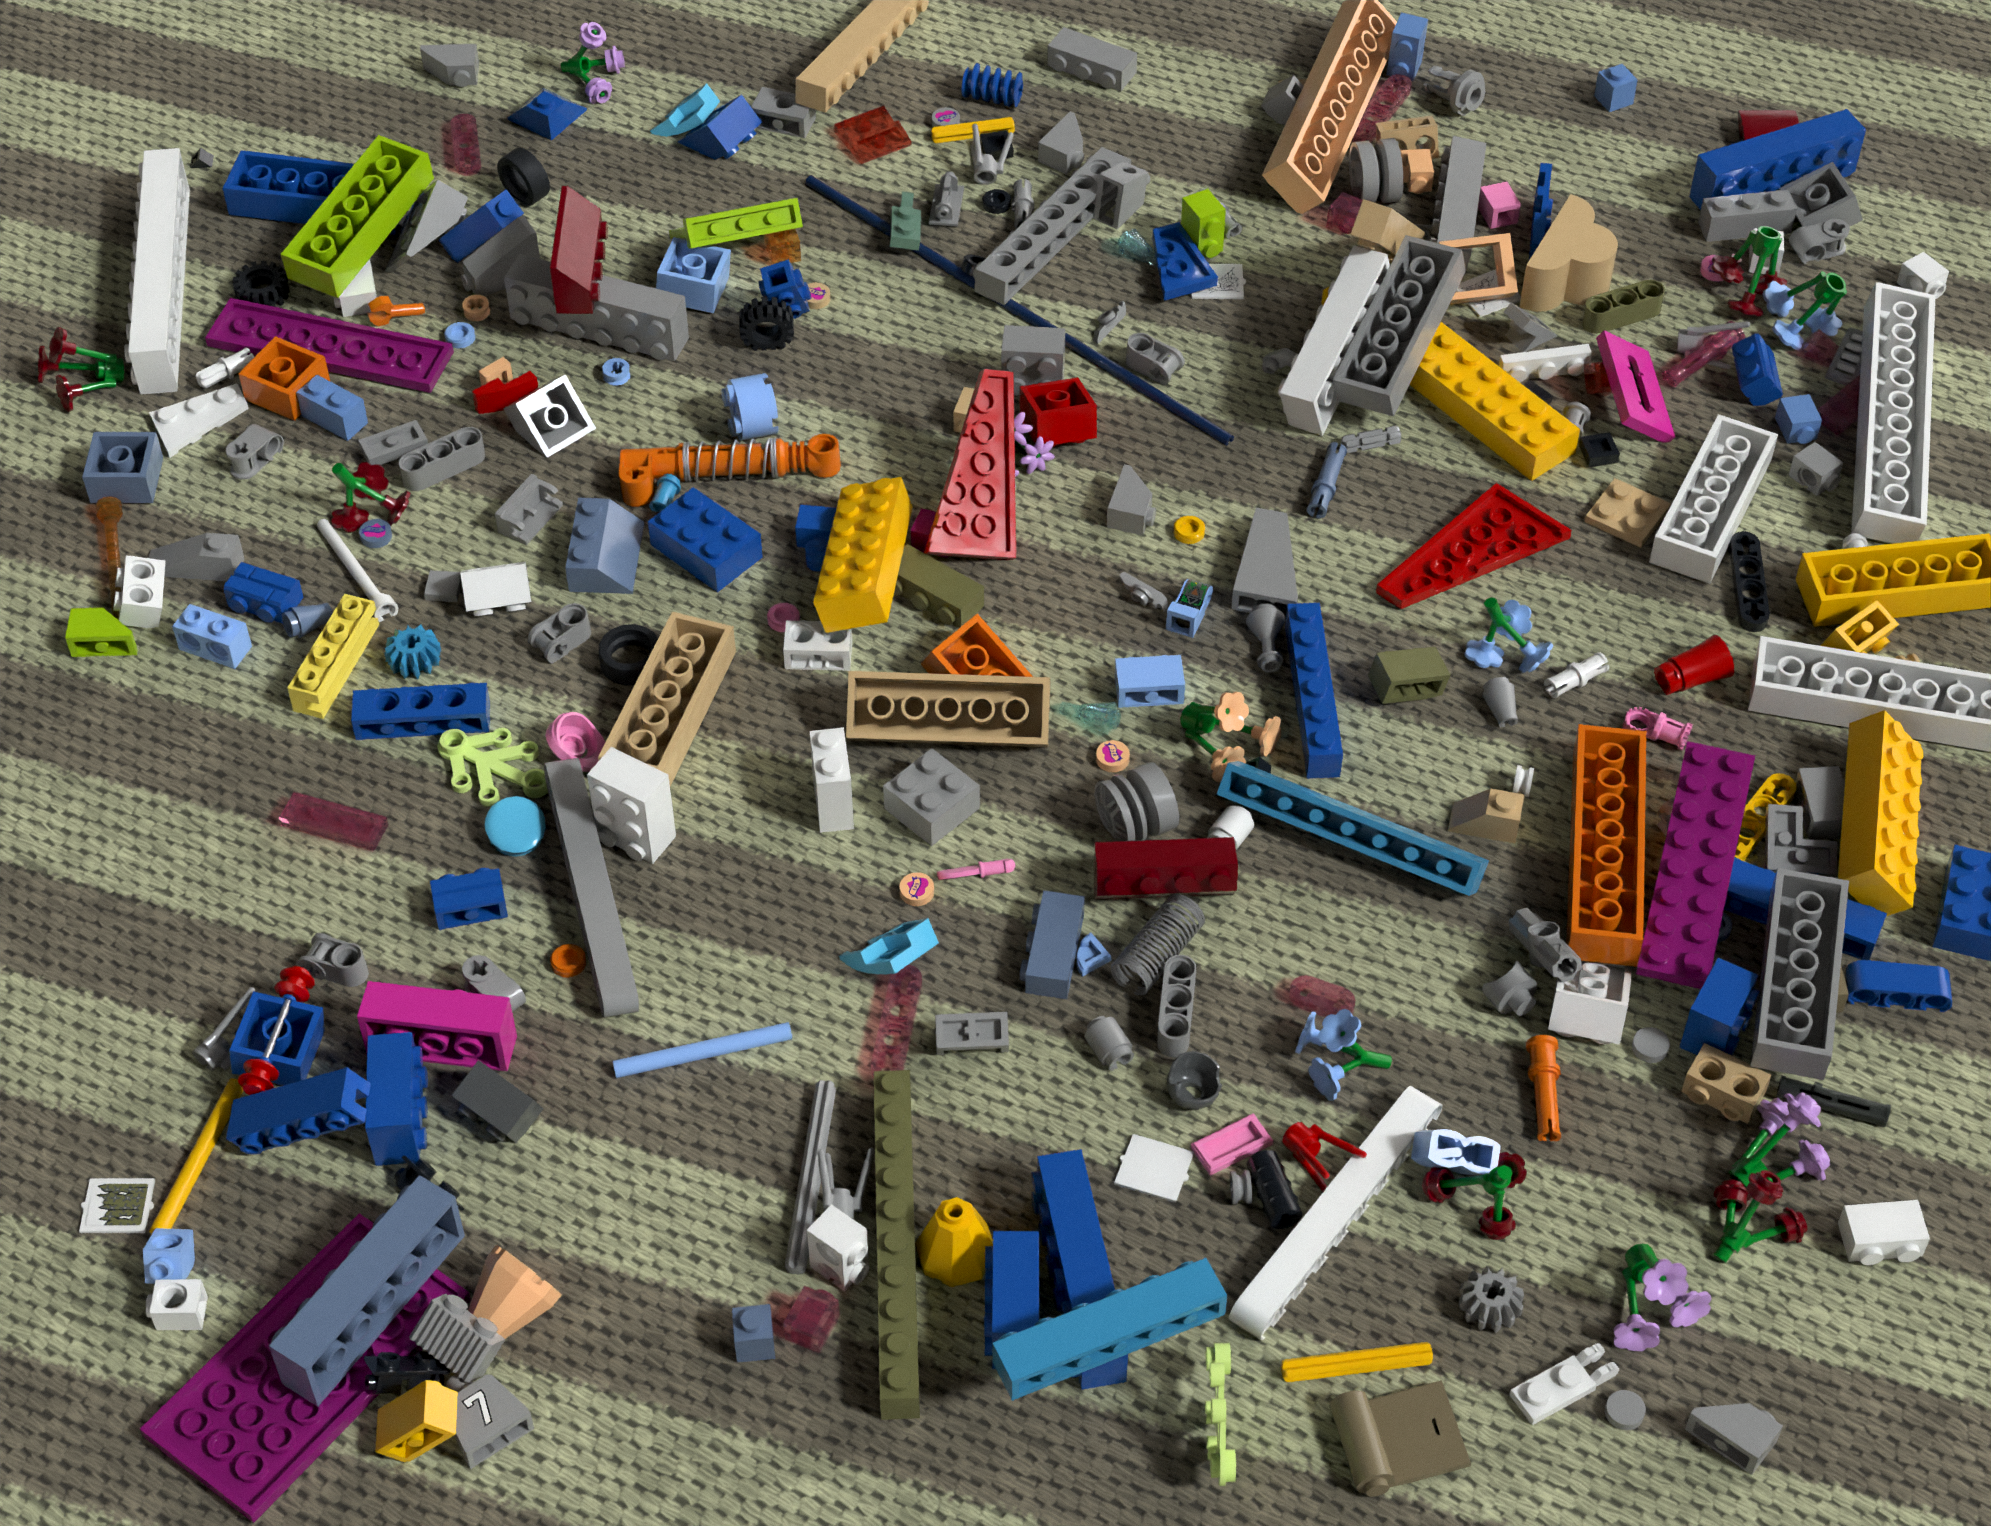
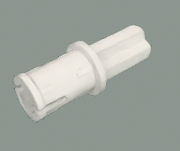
[195,348,254,389]

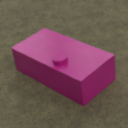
[357,981,517,1071]

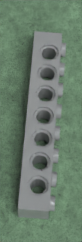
[973,147,1131,305]

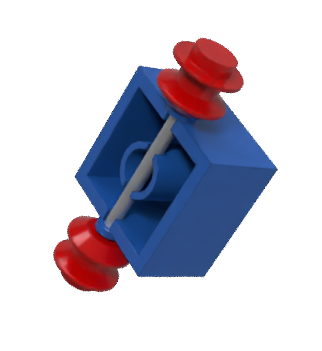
[229,966,325,1095]

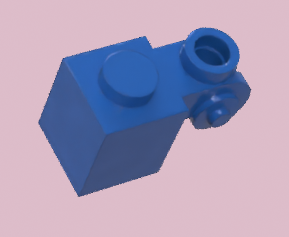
[795,505,836,571]

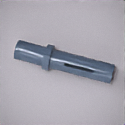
[1307,442,1347,519]

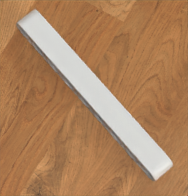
[1229,1086,1442,1340]

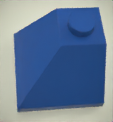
[507,88,587,140]

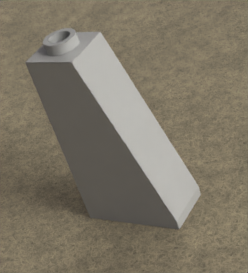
[1231,508,1298,619]

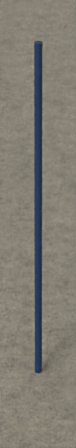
[805,175,1234,446]

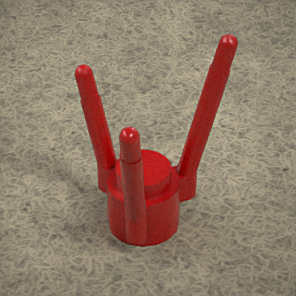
[1282,1122,1367,1192]

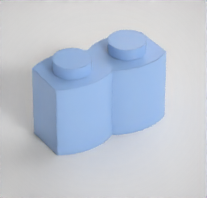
[1411,1129,1500,1175]

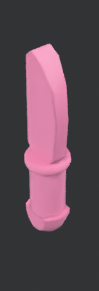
[937,859,1016,880]

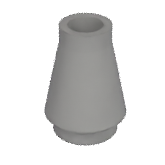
[1482,677,1518,728]

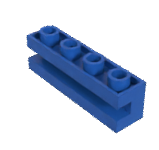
[226,1067,371,1155]

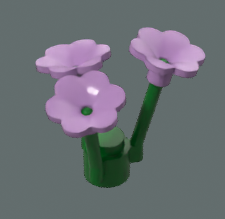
[1614,1243,1711,1351]

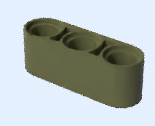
[1582,280,1665,334]

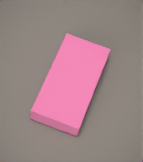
[1191,1113,1273,1176]

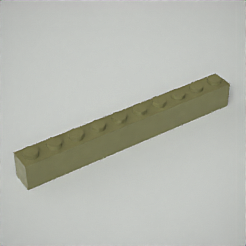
[874,1070,920,1420]

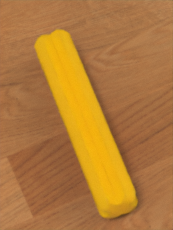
[931,117,1015,143]

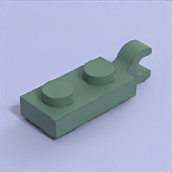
[890,191,921,251]

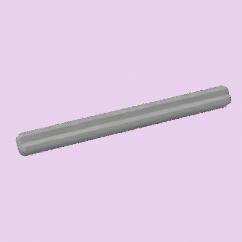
[785,1080,836,1275]

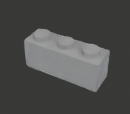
[1047,27,1137,91]
[1698,190,1797,242]

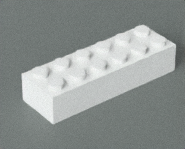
[1278,246,1390,436]
[1649,414,1778,584]

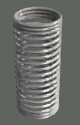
[1111,894,1205,995]

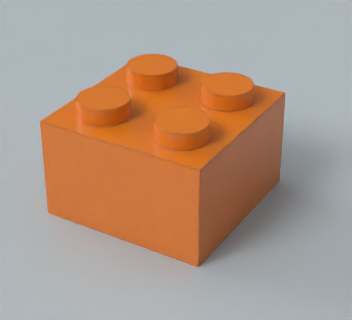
[238,336,330,421]

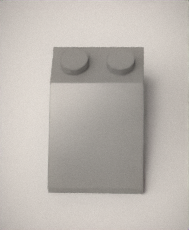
[385,180,468,273]

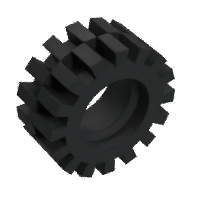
[232,261,290,307]
[739,296,794,351]

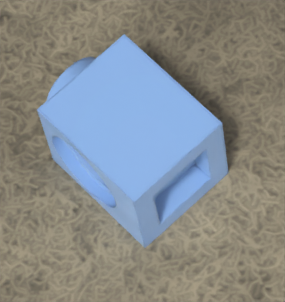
[143,1228,195,1284]

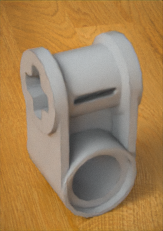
[1789,219,1850,264]
[1126,333,1185,386]
[225,424,284,480]
[528,603,591,663]
[297,933,369,987]
[462,955,526,1012]

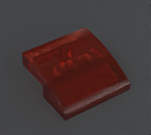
[833,105,912,164]

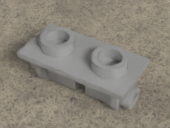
[929,172,964,227]

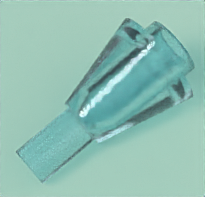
[1117,228,1158,269]
[1059,702,1121,735]

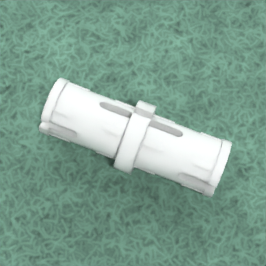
[1544,652,1609,698]

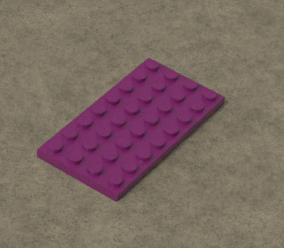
[140,1213,471,1523]

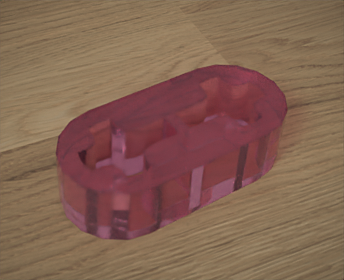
[1289,975,1356,1017]

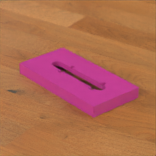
[1596,330,1675,443]

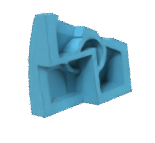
[650,83,720,137]
[839,918,939,975]

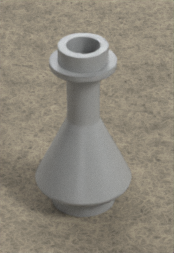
[1246,604,1285,672]

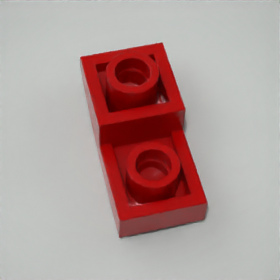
[472,371,538,414]

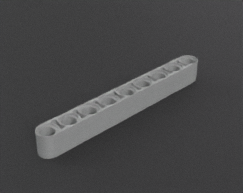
[544,758,639,1018]

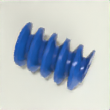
[961,63,1023,108]

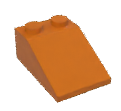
[921,614,1033,677]

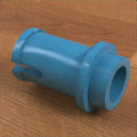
[649,474,681,512]

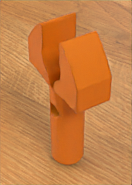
[367,296,425,327]

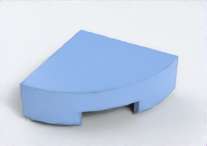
[1076,933,1111,977]

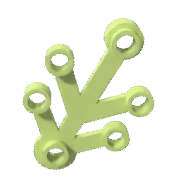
[437,728,548,807]
[1205,1343,1236,1486]

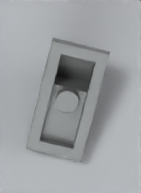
[1504,303,1558,352]

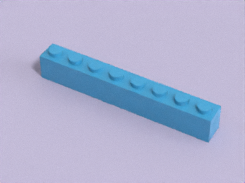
[1217,761,1489,896]

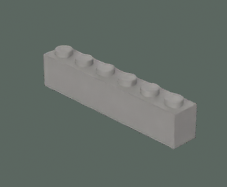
[1430,136,1487,275]

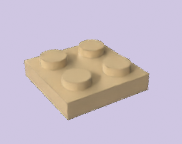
[1585,478,1671,548]

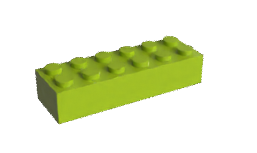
[281,135,434,298]

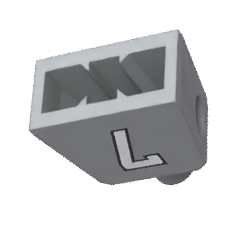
[446,1374,534,1469]

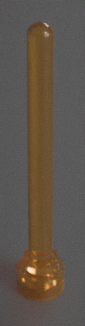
[96,497,123,620]

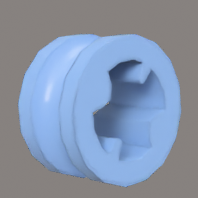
[602,358,630,386]

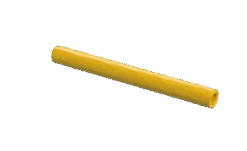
[149,1078,243,1235]

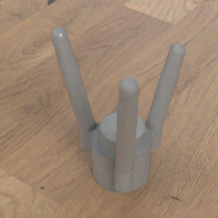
[970,124,1014,185]
[1677,321,1750,369]
[192,987,255,1071]
[817,1148,875,1219]

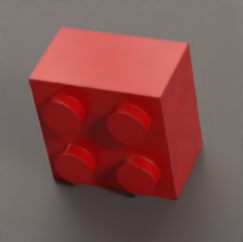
[1019,377,1097,447]

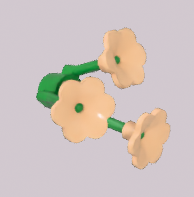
[1180,692,1281,782]

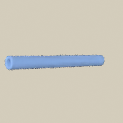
[613,1022,792,1078]

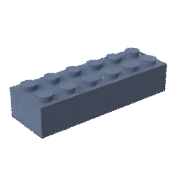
[269,1175,465,1406]

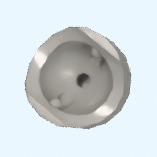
[1482,961,1537,1016]

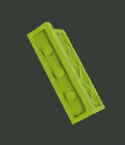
[669,198,803,249]

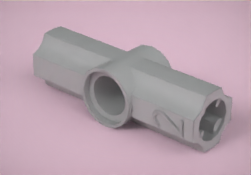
[1509,908,1582,982]

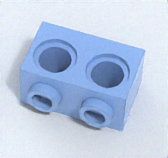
[172,604,252,669]

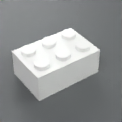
[587,747,676,864]

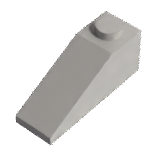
[148,533,245,581]

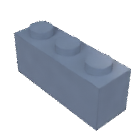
[1020,890,1085,999]

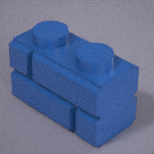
[1731,334,1783,406]
[223,562,303,624]
[430,868,508,930]

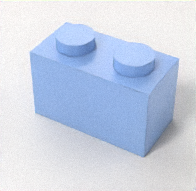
[1115,655,1185,708]

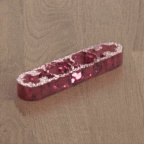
[1351,74,1412,144]
[871,964,922,1080]

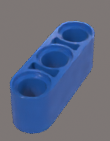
[1846,960,1952,1012]

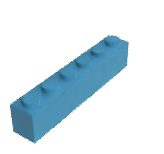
[992,1258,1227,1401]

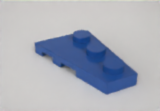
[1529,163,1553,260]
[1152,222,1218,301]

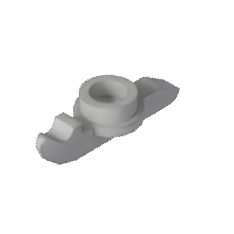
[1093,301,1126,344]
[1120,572,1168,612]

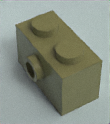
[1368,646,1451,704]

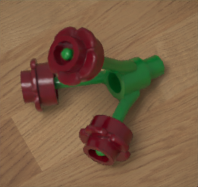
[1422,1152,1527,1240]
[1713,1170,1807,1263]

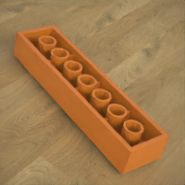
[1566,724,1647,967]

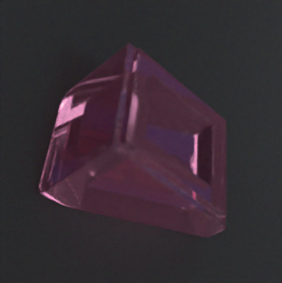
[1796,329,1839,368]

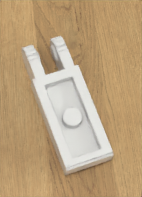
[1510,1343,1619,1425]

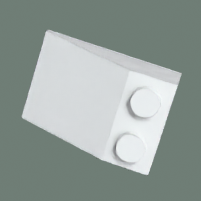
[1548,961,1633,1045]

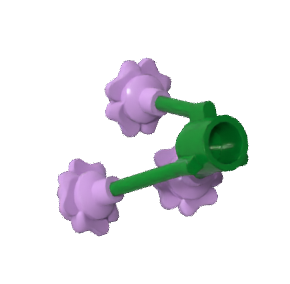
[1728,1092,1830,1188]

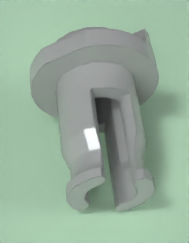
[1423,66,1486,116]

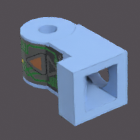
[1166,579,1213,638]

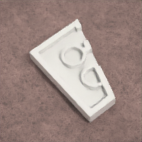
[149,383,248,458]

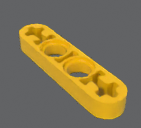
[1735,773,1797,861]

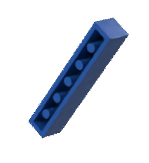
[1285,603,1343,779]
[1724,857,1887,960]

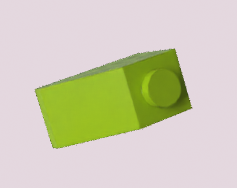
[65,607,138,657]

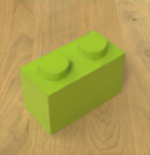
[1181,189,1226,258]

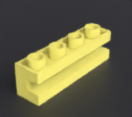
[287,594,379,719]

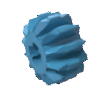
[384,624,441,679]

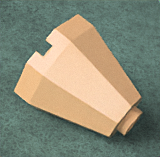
[468,1245,562,1339]

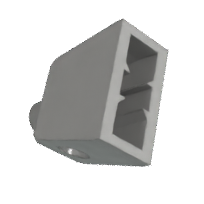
[1093,162,1150,230]

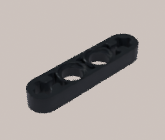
[1729,531,1770,632]

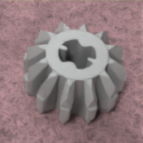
[1459,1266,1524,1333]

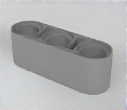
[399,427,485,491]
[1157,955,1196,1057]

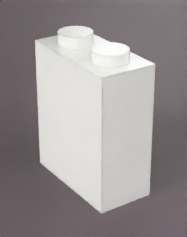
[810,727,854,833]

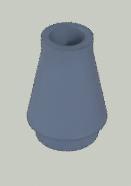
[282,603,333,638]

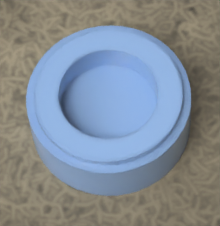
[444,322,475,348]

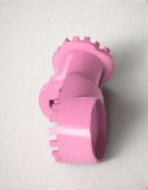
[1622,707,1693,751]

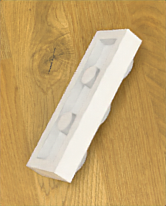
[1499,344,1592,383]

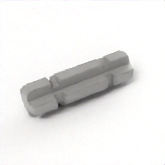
[1341,426,1402,453]

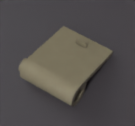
[1329,1380,1471,1497]

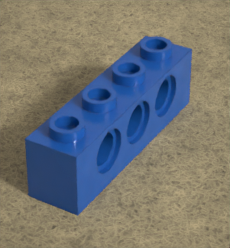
[351,683,490,740]

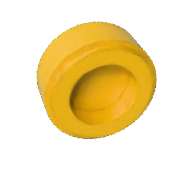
[1173,516,1205,544]

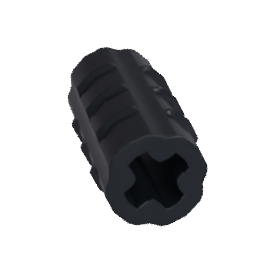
[1246,1150,1303,1229]

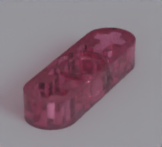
[450,114,482,176]

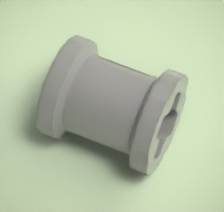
[1563,402,1591,442]

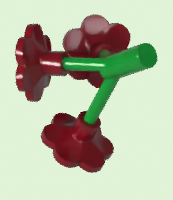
[331,462,411,532]

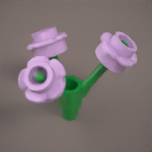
[561,22,625,104]

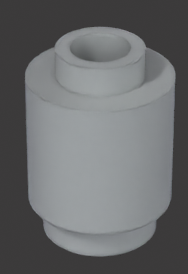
[1084,1016,1134,1071]

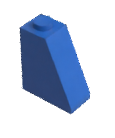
[439,189,524,263]

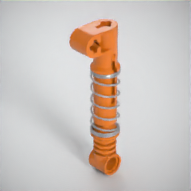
[619,434,841,507]

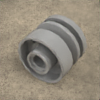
[1094,762,1179,842]

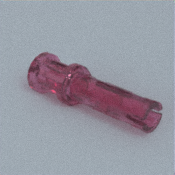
[1662,321,1745,388]

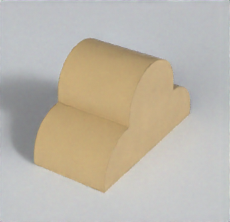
[1519,194,1618,312]

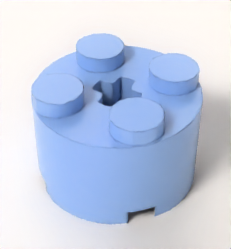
[721,373,778,441]

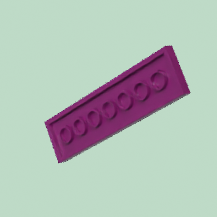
[205,298,454,393]
[1636,741,1756,989]

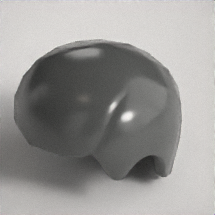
[1166,1050,1222,1110]

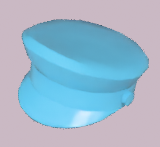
[485,796,546,857]

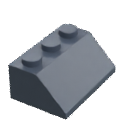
[565,498,644,594]

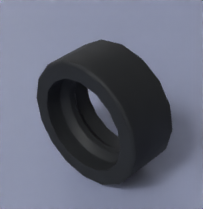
[497,148,550,206]
[599,624,658,686]

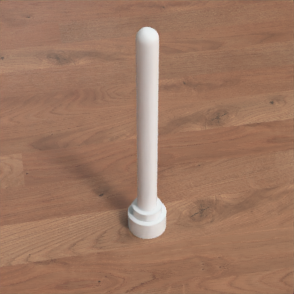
[317,519,398,622]

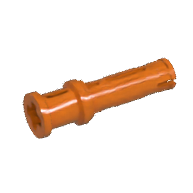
[1526,1035,1561,1141]

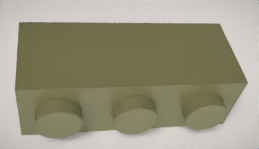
[894,544,984,628]

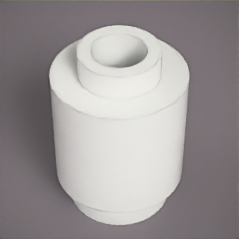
[1207,806,1254,850]

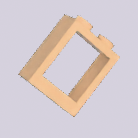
[1439,233,1518,305]

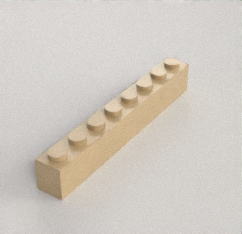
[795,0,929,113]

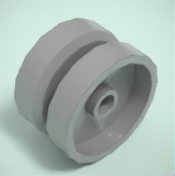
[1349,138,1403,206]

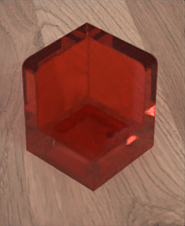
[1584,362,1612,394]

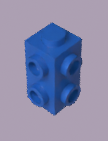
[758,259,812,319]

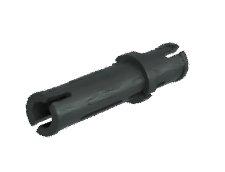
[1776,1075,1891,1127]

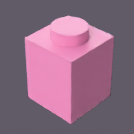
[1478,182,1521,229]

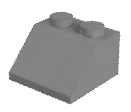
[1779,162,1863,230]
[503,375,596,458]

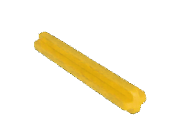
[1281,1342,1433,1382]

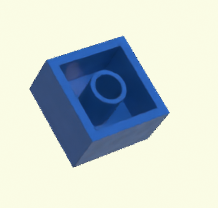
[1679,958,1760,1056]

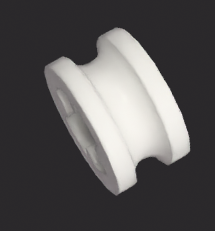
[1512,765,1534,798]

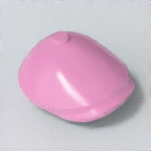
[545,712,605,772]

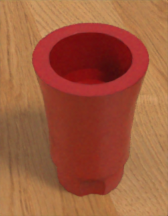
[1654,635,1734,695]

